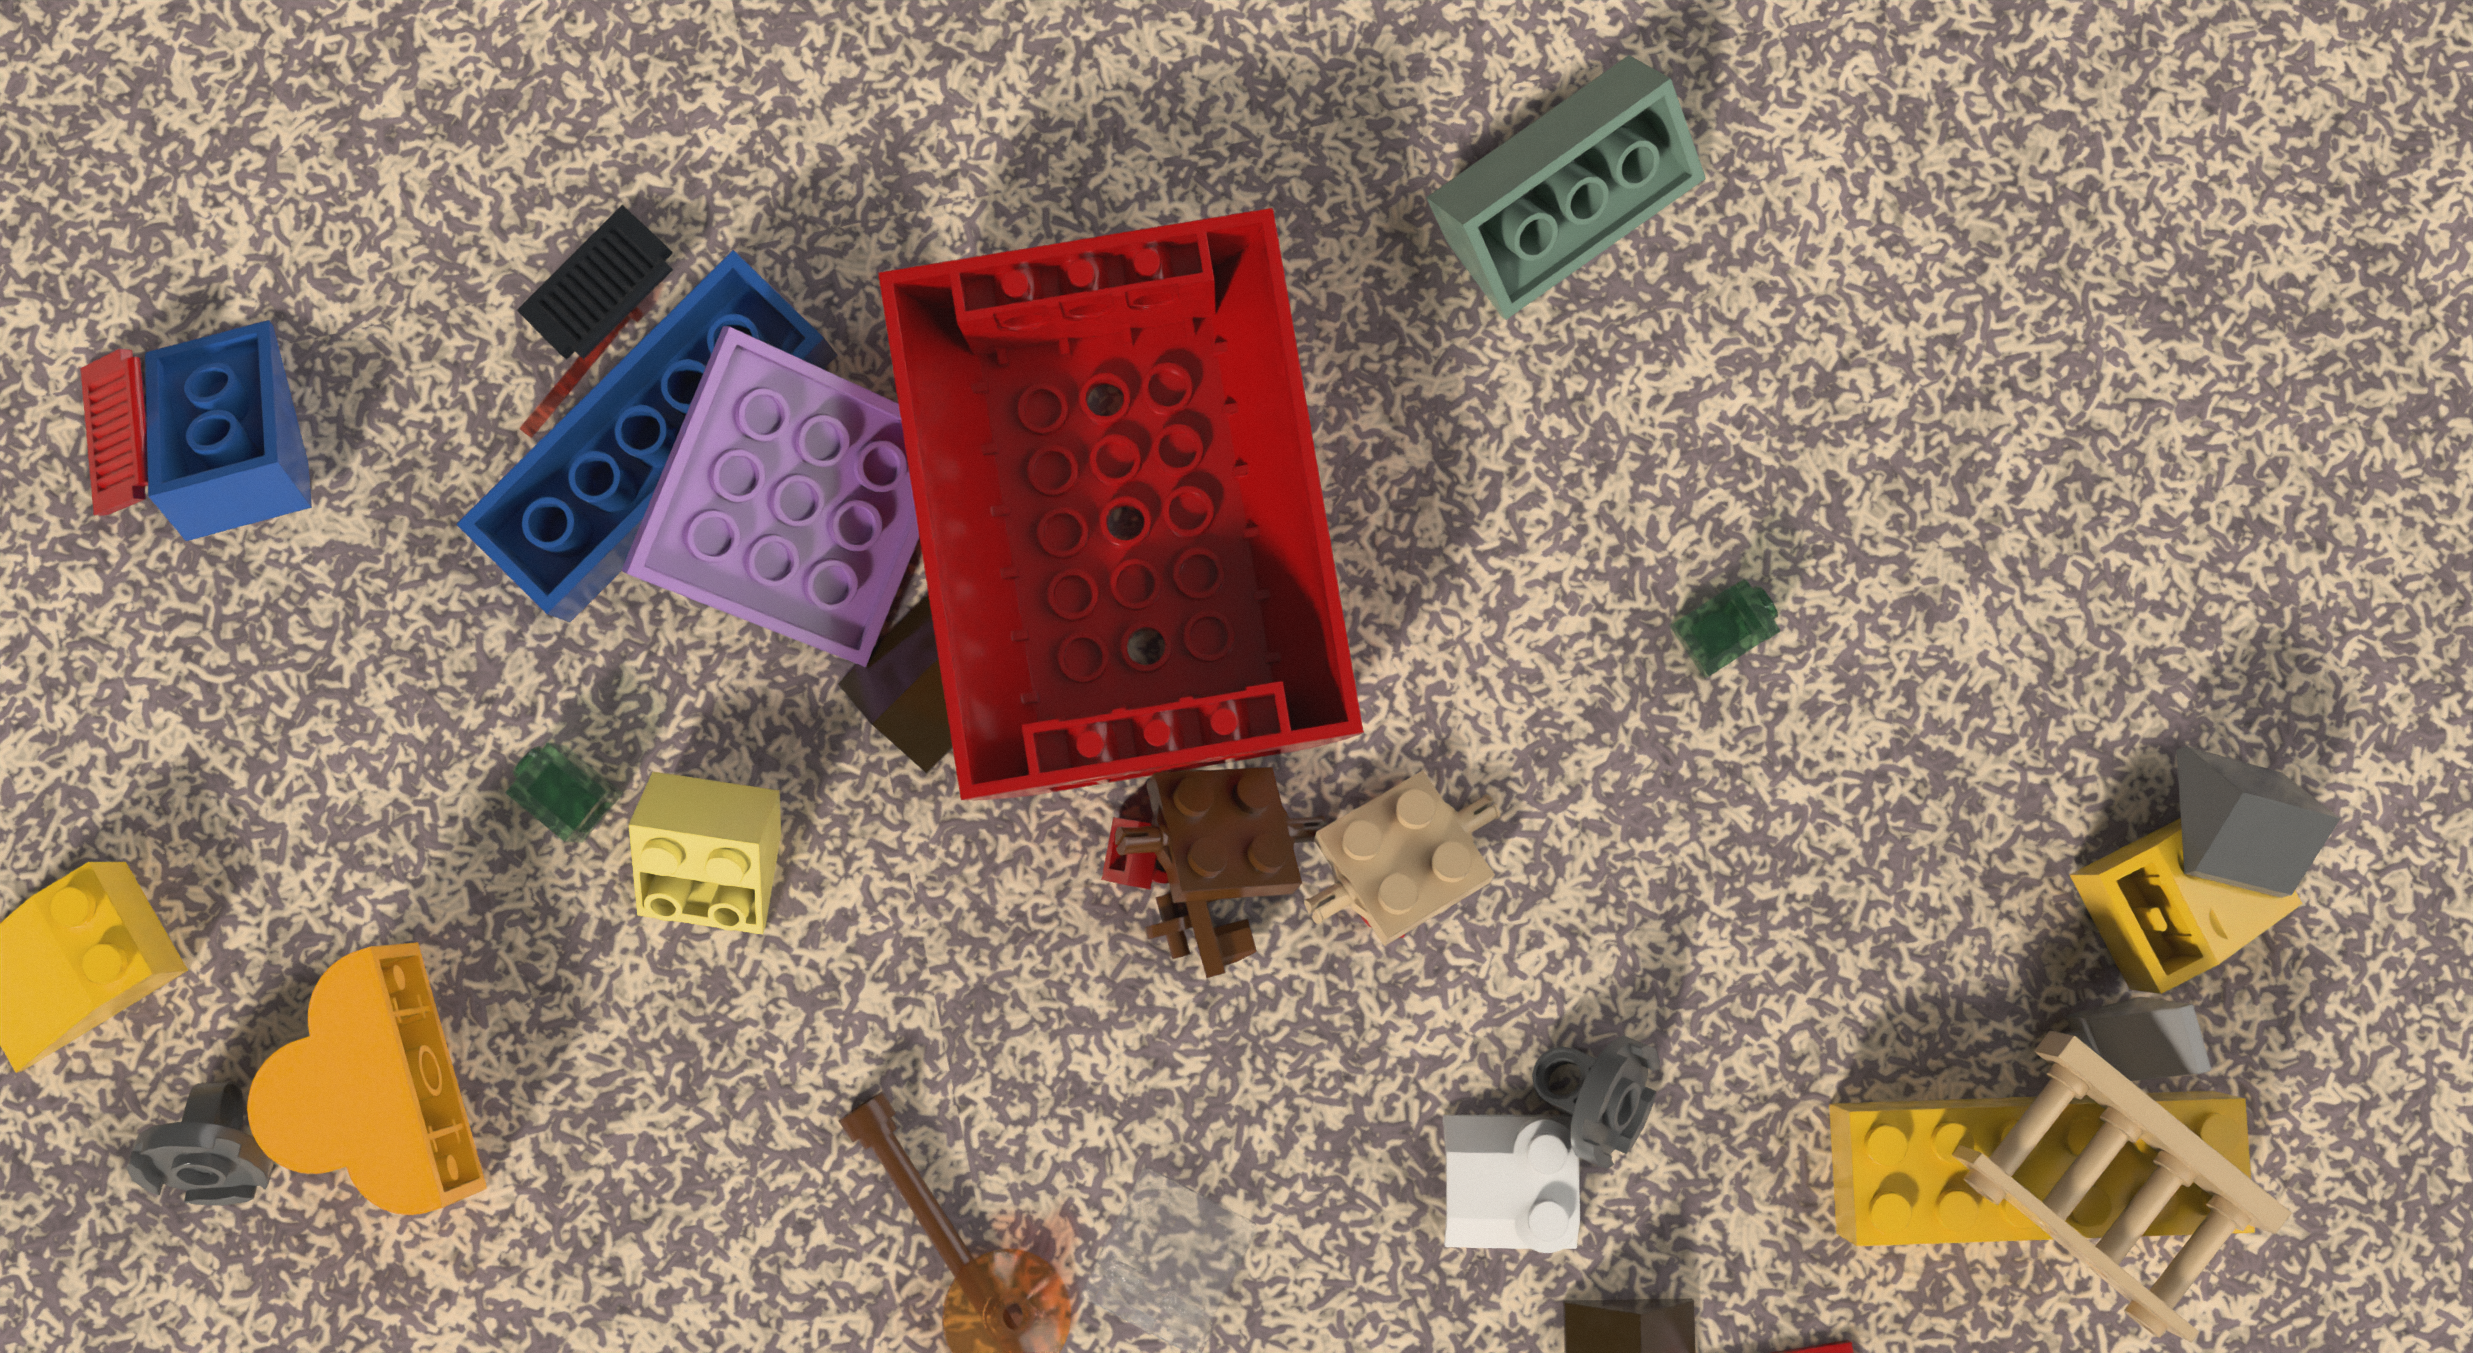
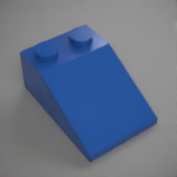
[145,320,312,541]

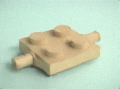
[1304,770,1500,946]

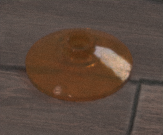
[942,1249,1071,1353]

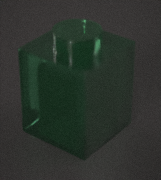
[505,742,624,843]

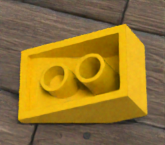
[0,862,188,1073]

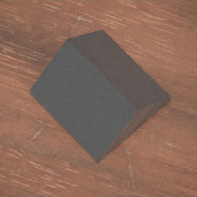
[2177,746,2341,898]

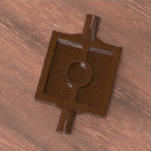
[1115,767,1327,903]

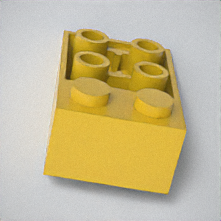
[2069,818,2303,994]

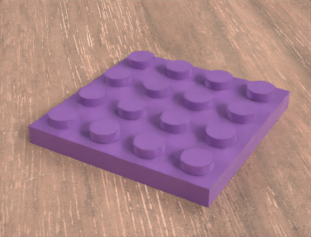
[621,326,919,667]

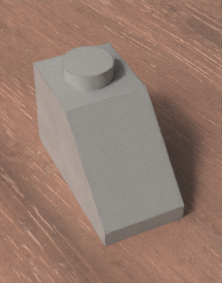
[2066,997,2212,1081]

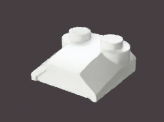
[1443,1114,1580,1253]

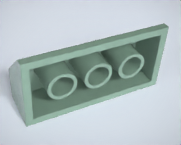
[1426,55,1706,320]

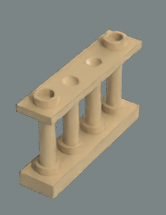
[1952,1031,2292,1343]

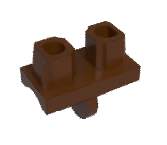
[1144,893,1257,978]

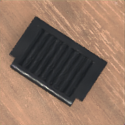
[517,205,673,360]

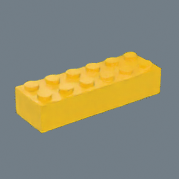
[1829,1091,2255,1246]

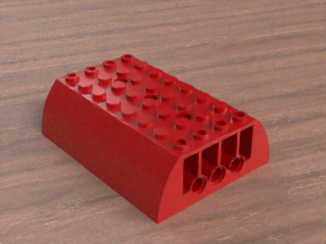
[878,208,1364,801]

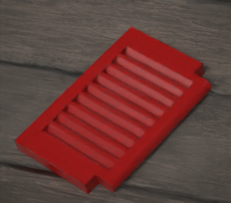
[80,348,148,516]

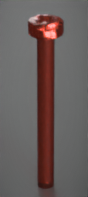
[519,306,644,438]

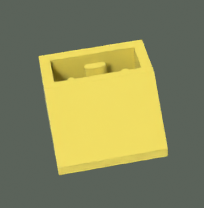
[628,772,781,934]

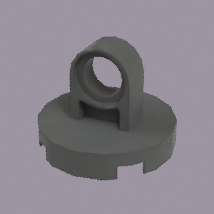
[1532,1035,1660,1169]
[127,1081,274,1206]

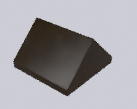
[838,595,953,774]
[1563,1298,1696,1353]

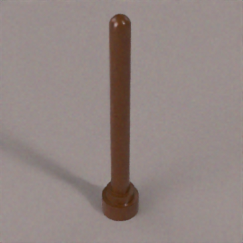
[838,1091,1034,1353]

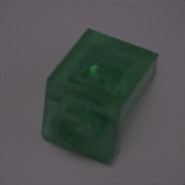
[1670,578,1780,678]

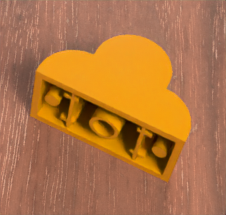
[247,942,487,1215]

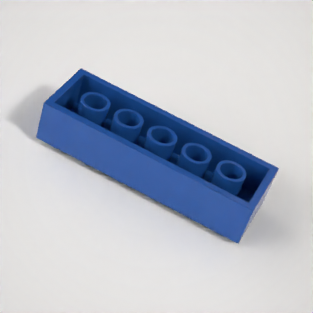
[456,250,838,623]

